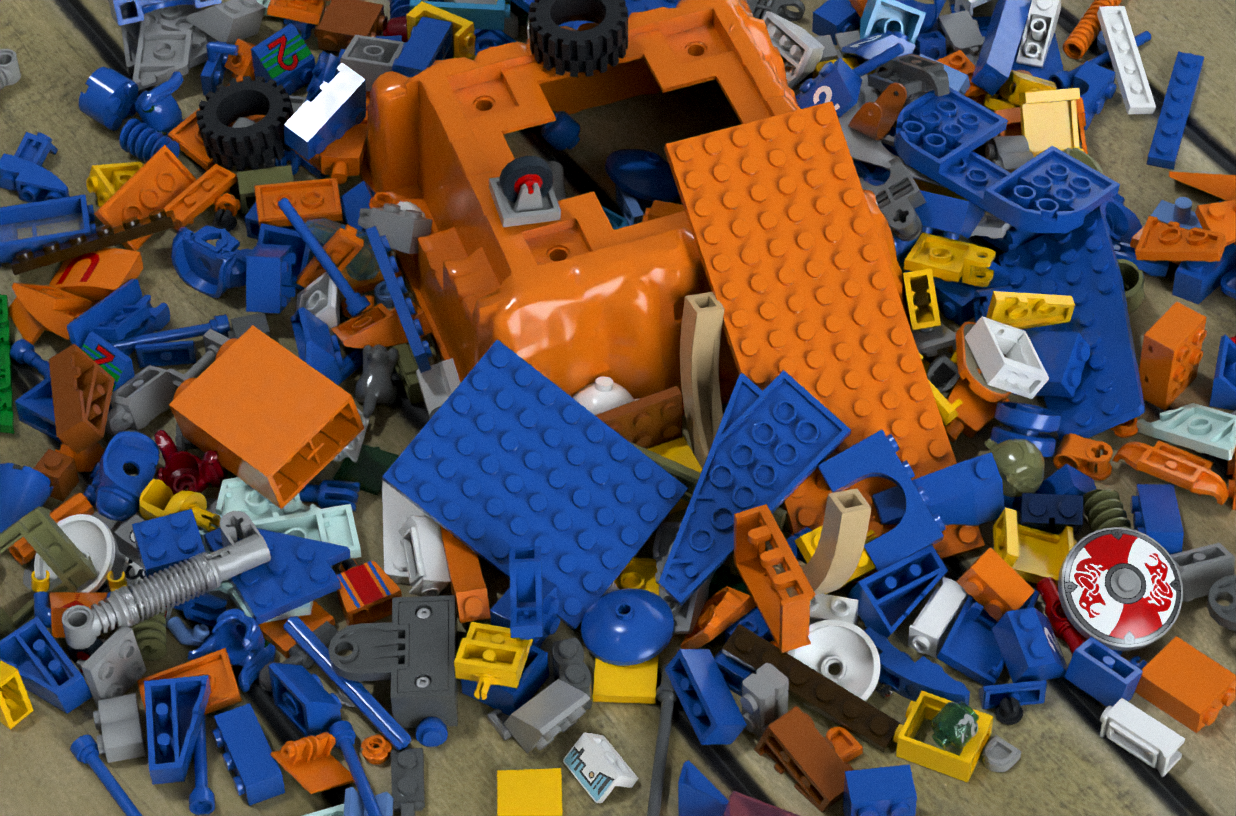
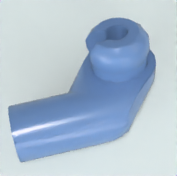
[167,616,210,646]

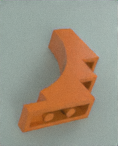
[440,526,491,623]

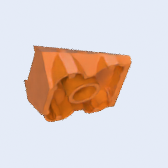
[681,586,756,649]

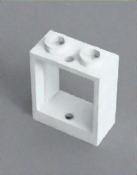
[965,316,1049,399]

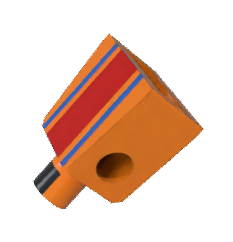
[336,558,402,626]

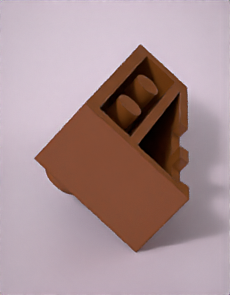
[49,344,115,454]
[754,706,854,812]

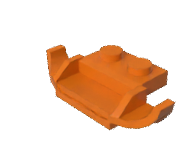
[1112,440,1228,505]

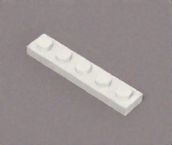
[1097,6,1156,115]

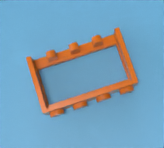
[734,504,816,653]

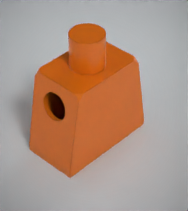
[319,125,368,184]
[944,377,1010,442]

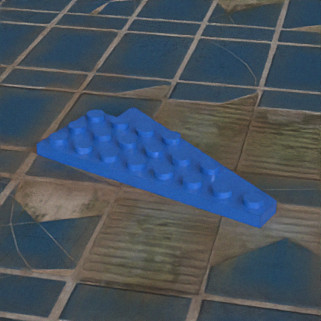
[658,370,851,606]

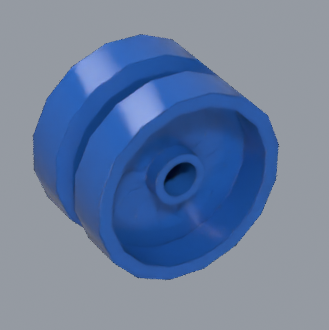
[990,401,1062,457]

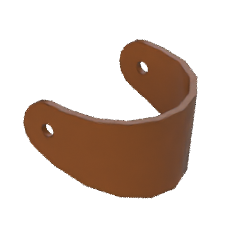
[848,82,907,141]

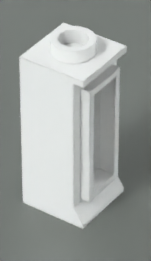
[398,515,450,596]
[908,576,968,658]
[1100,698,1185,777]

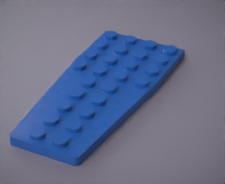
[998,209,1145,440]

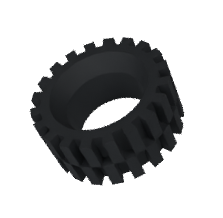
[528,0,628,77]
[196,76,294,171]

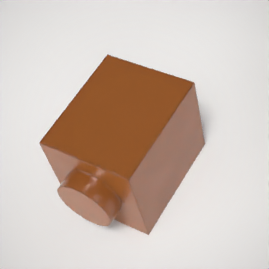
[33,449,79,502]

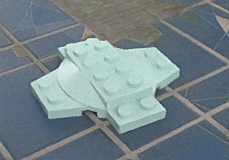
[199,477,361,623]

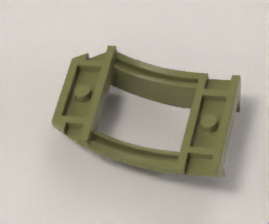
[0,506,97,640]

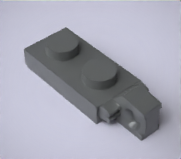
[391,748,425,816]

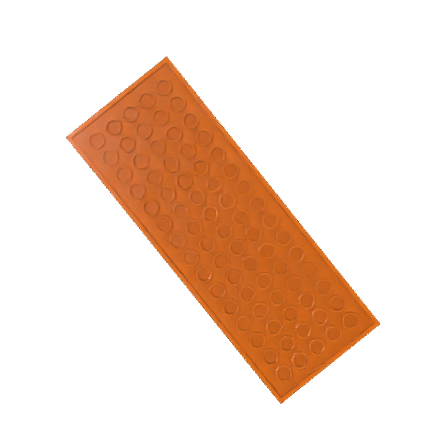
[664,101,985,594]

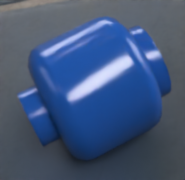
[540,111,580,151]

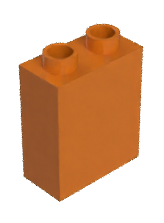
[169,325,364,509]

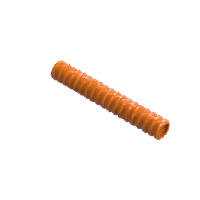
[1063,0,1122,59]

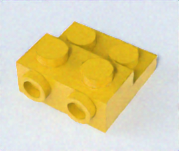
[86,161,143,208]

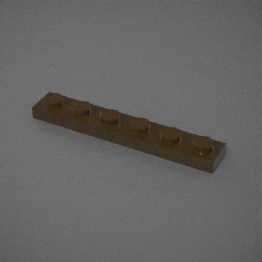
[11,209,176,275]
[721,624,901,753]

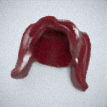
[154,430,224,495]

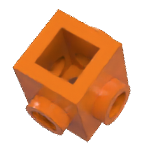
[224,39,256,81]

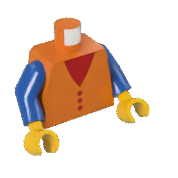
[31,570,128,638]

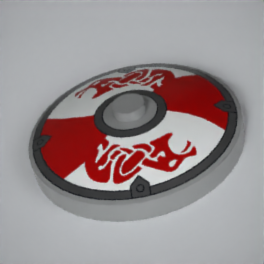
[1058,527,1183,651]

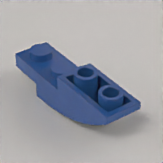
[0,153,70,202]
[864,627,970,707]

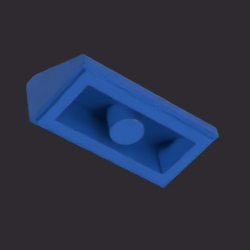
[135,340,196,368]
[978,680,1047,709]

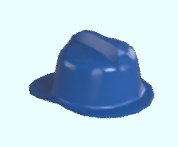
[1090,198,1142,244]

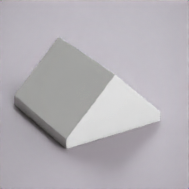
[296,272,341,335]

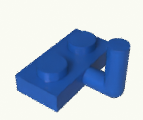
[200,41,239,95]

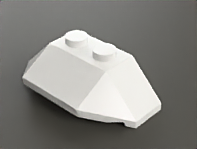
[763,11,825,89]

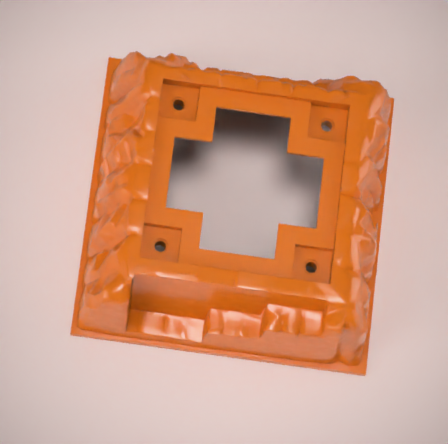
[360,0,912,416]

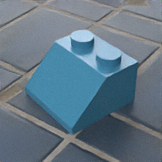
[860,0,926,44]

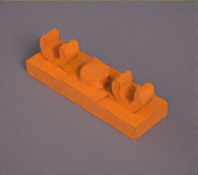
[163,164,237,231]
[296,224,364,288]

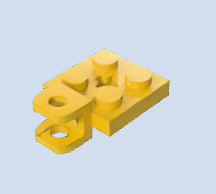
[904,232,996,287]

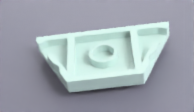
[1137,403,1236,461]

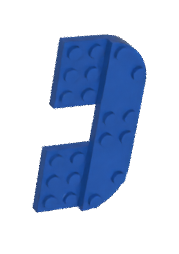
[894,87,1120,234]

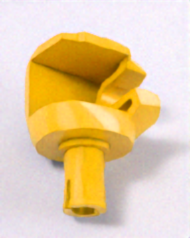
[139,478,221,532]

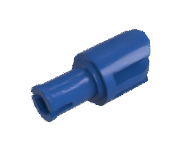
[299,480,361,512]
[170,591,227,628]

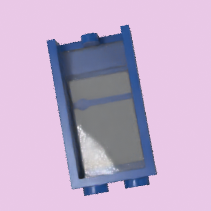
[0,194,96,267]

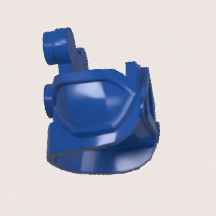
[171,225,252,298]
[83,431,160,521]

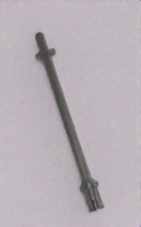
[647,663,680,816]

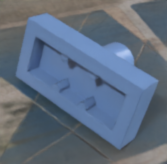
[1151,197,1202,230]

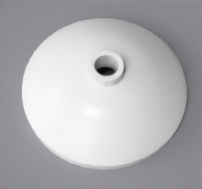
[34,514,115,593]
[788,619,881,712]

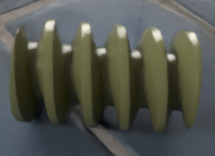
[1083,489,1132,532]
[129,608,167,661]

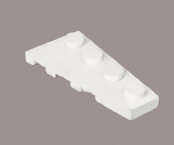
[382,480,429,585]

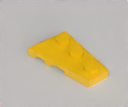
[986,291,1075,329]

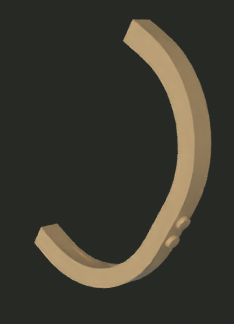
[680,292,871,597]

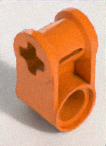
[1053,433,1113,481]

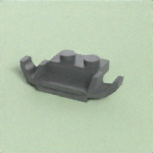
[868,53,950,98]

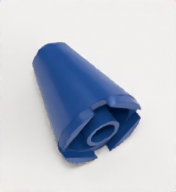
[0,463,53,550]

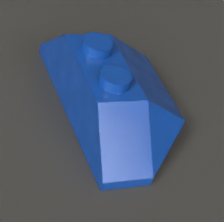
[290,307,345,385]

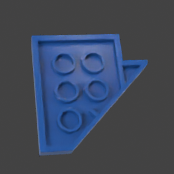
[204,528,351,625]

